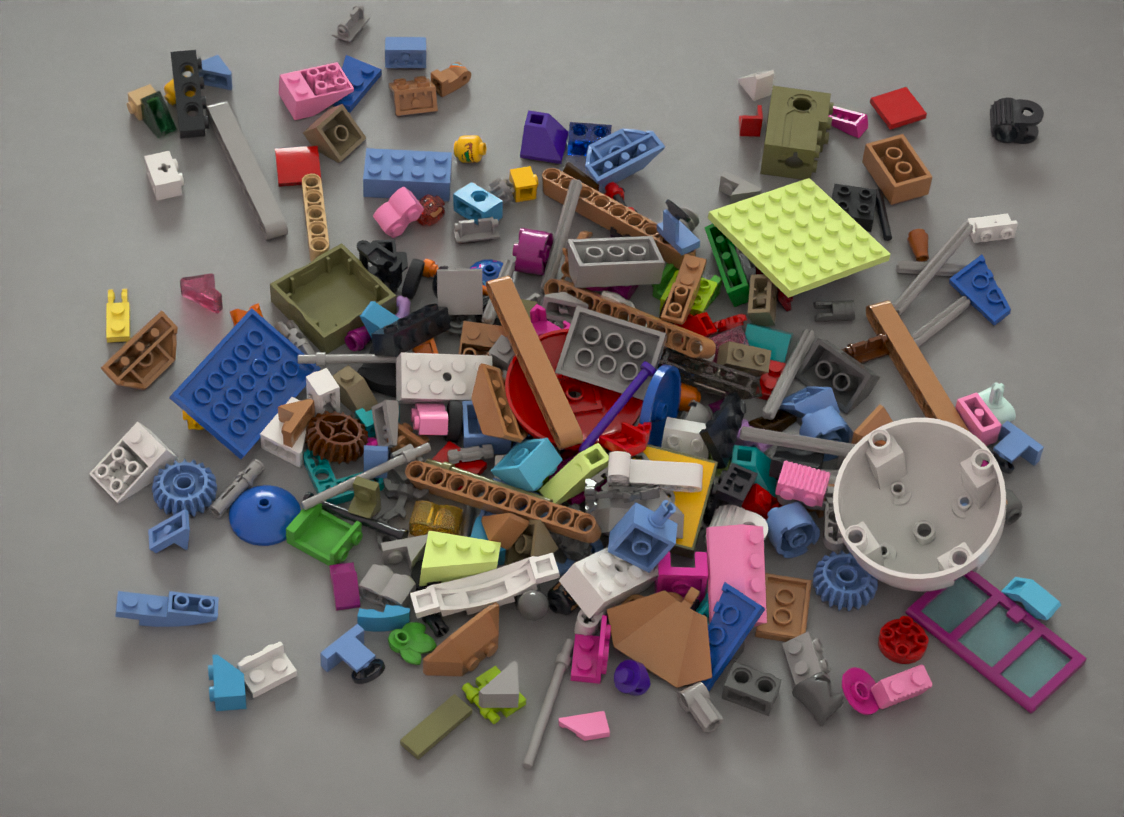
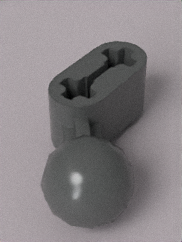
[514,584,549,621]

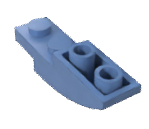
[115,591,219,627]

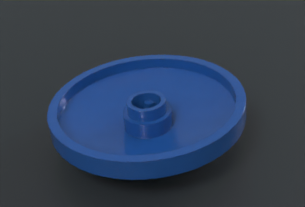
[639,364,681,447]

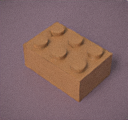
[862,134,932,205]

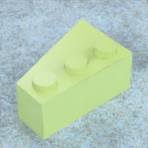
[419,531,501,586]

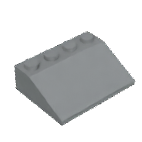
[555,306,667,400]

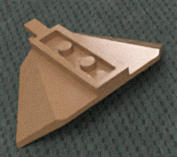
[607,587,712,688]

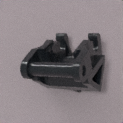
[357,239,408,292]

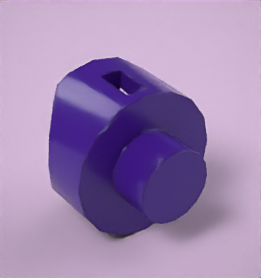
[614,660,651,696]

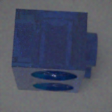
[567,122,612,156]

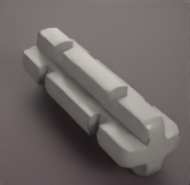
[447,444,494,464]

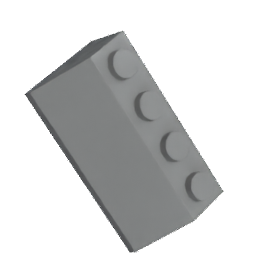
[567,236,665,288]

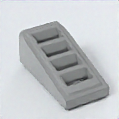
[371,400,399,449]

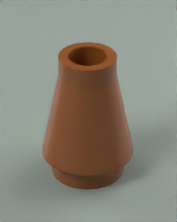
[907,229,929,262]

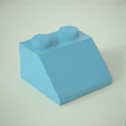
[491,438,563,492]

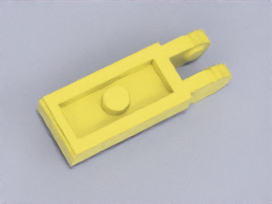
[106,289,130,343]

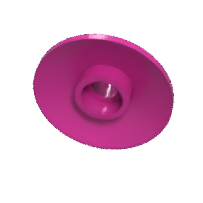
[842,667,879,715]

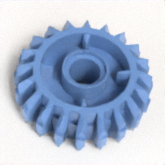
[152,458,217,518]
[813,550,878,611]

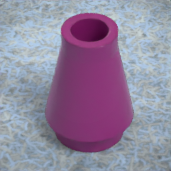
[345,326,372,351]

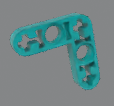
[303,449,385,505]

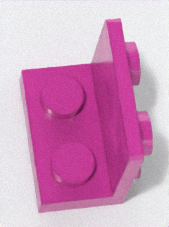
[570,615,611,684]

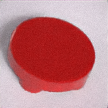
[878,616,929,664]

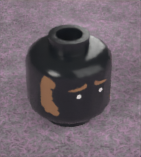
[547,581,579,615]

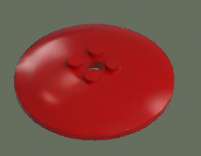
[505,329,643,450]

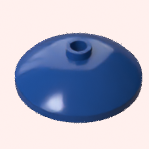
[229,485,301,546]

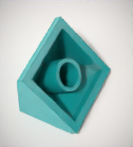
[743,323,793,363]

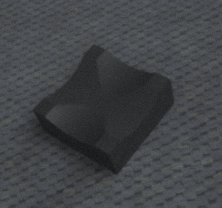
[832,183,877,232]
[357,344,410,398]
[769,446,824,480]

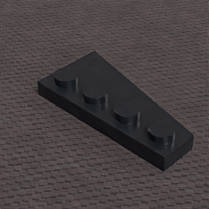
[699,392,746,469]

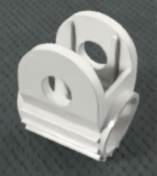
[704,505,768,548]

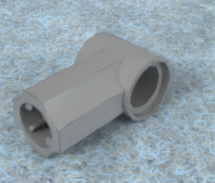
[677,682,723,733]

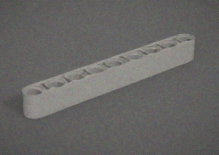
[206,101,288,240]

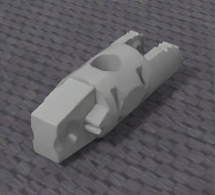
[274,320,315,355]

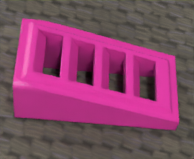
[828,106,868,138]

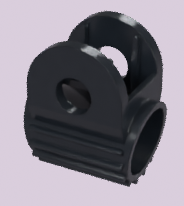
[990,97,1044,144]

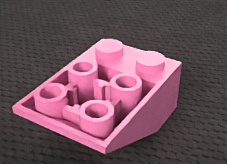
[278,62,354,120]

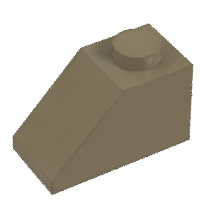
[333,365,378,414]

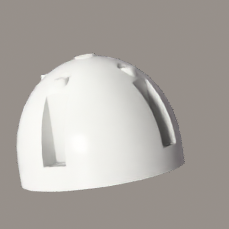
[833,418,1006,592]

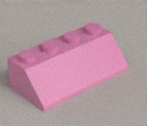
[706,524,767,627]

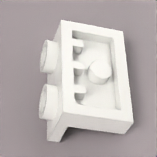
[967,214,1018,243]
[237,641,297,698]

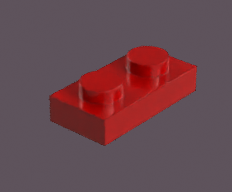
[756,360,786,401]

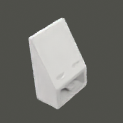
[89,421,179,504]

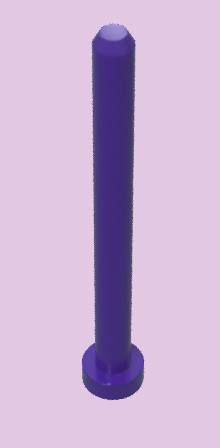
[579,361,657,452]

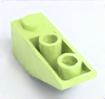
[539,443,609,504]

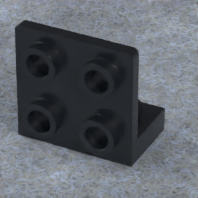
[705,463,758,525]

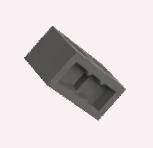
[722,662,782,716]

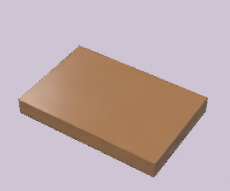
[755,573,812,642]

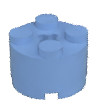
[799,406,853,461]
[766,501,820,558]

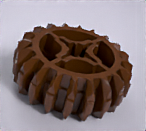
[305,410,368,465]

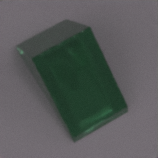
[140,91,177,138]

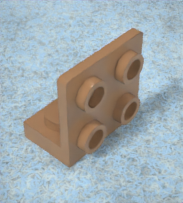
[389,76,438,116]

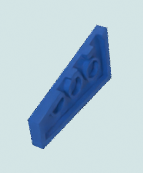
[701,582,765,691]

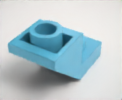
[1001,577,1061,620]

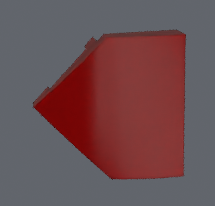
[599,421,652,457]

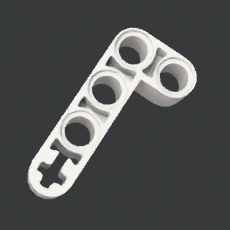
[607,451,703,492]

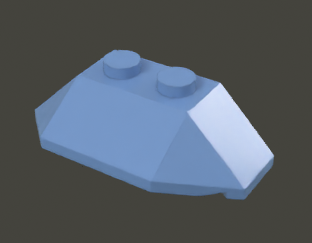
[585,128,665,185]

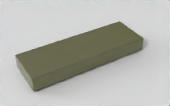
[400,694,472,760]

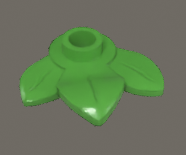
[388,622,437,665]

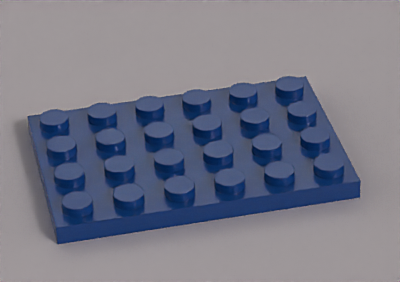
[169,308,321,460]

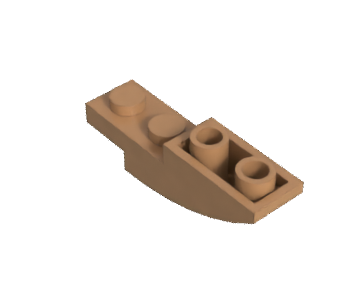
[661,254,707,325]

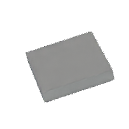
[437,269,483,315]

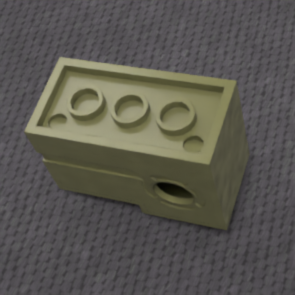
[760,86,834,180]

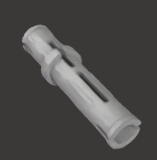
[209,459,265,518]

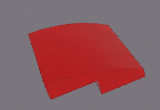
[275,146,321,187]

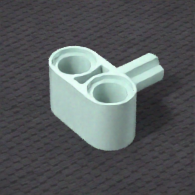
[978,382,1016,425]

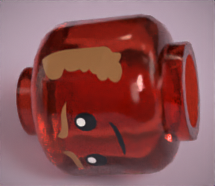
[416,194,445,226]

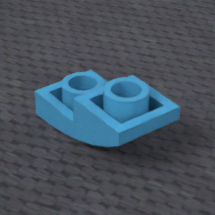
[357,604,410,632]

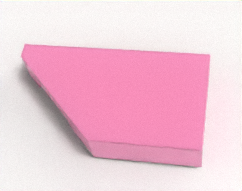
[558,711,610,741]

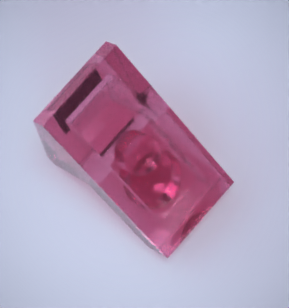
[180,273,223,314]

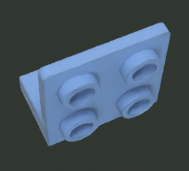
[385,37,426,68]

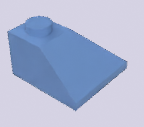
[778,386,840,418]

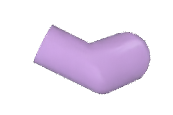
[395,295,411,318]

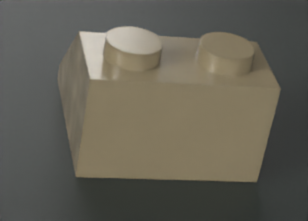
[303,104,366,163]

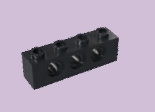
[171,50,209,139]

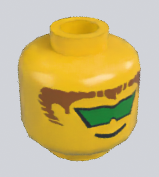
[454,135,487,163]

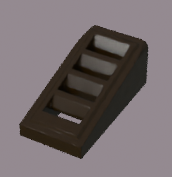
[748,410,797,432]

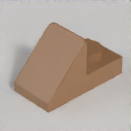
[278,399,315,448]

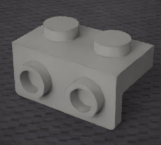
[782,632,831,685]

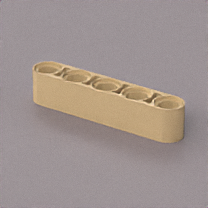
[302,174,329,262]

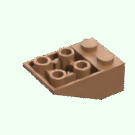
[458,321,507,372]

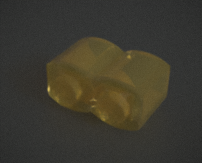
[409,501,463,537]

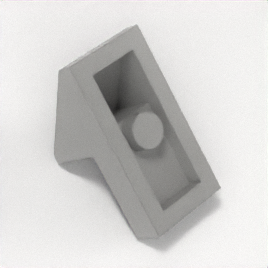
[719,171,762,205]
[381,534,428,574]

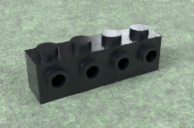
[371,303,451,357]

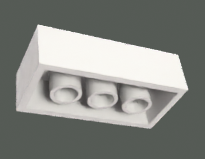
[396,352,492,405]
[559,547,657,619]

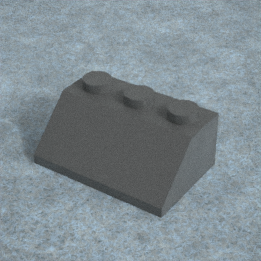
[795,338,880,414]

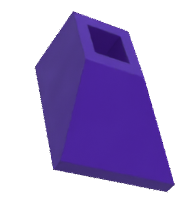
[520,110,569,164]

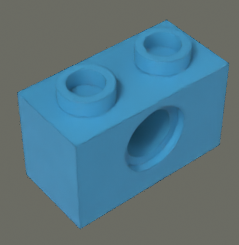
[453,182,503,225]

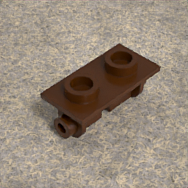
[841,334,890,363]

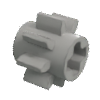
[488,177,515,204]

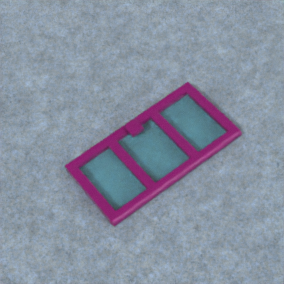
[905,571,1087,714]

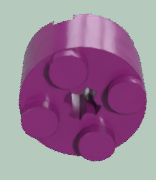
[512,228,554,275]

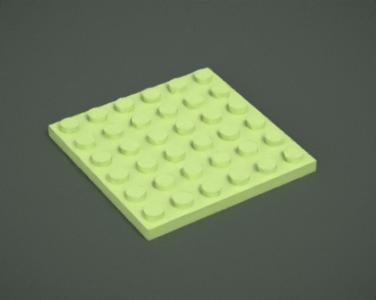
[708,178,891,298]

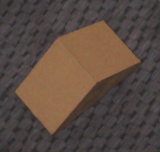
[481,513,529,550]

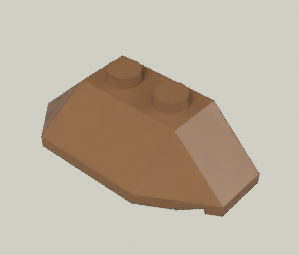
[101,310,178,390]
[471,363,529,443]
[423,602,499,676]

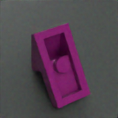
[329,562,360,611]

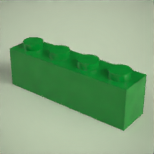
[704,224,750,307]

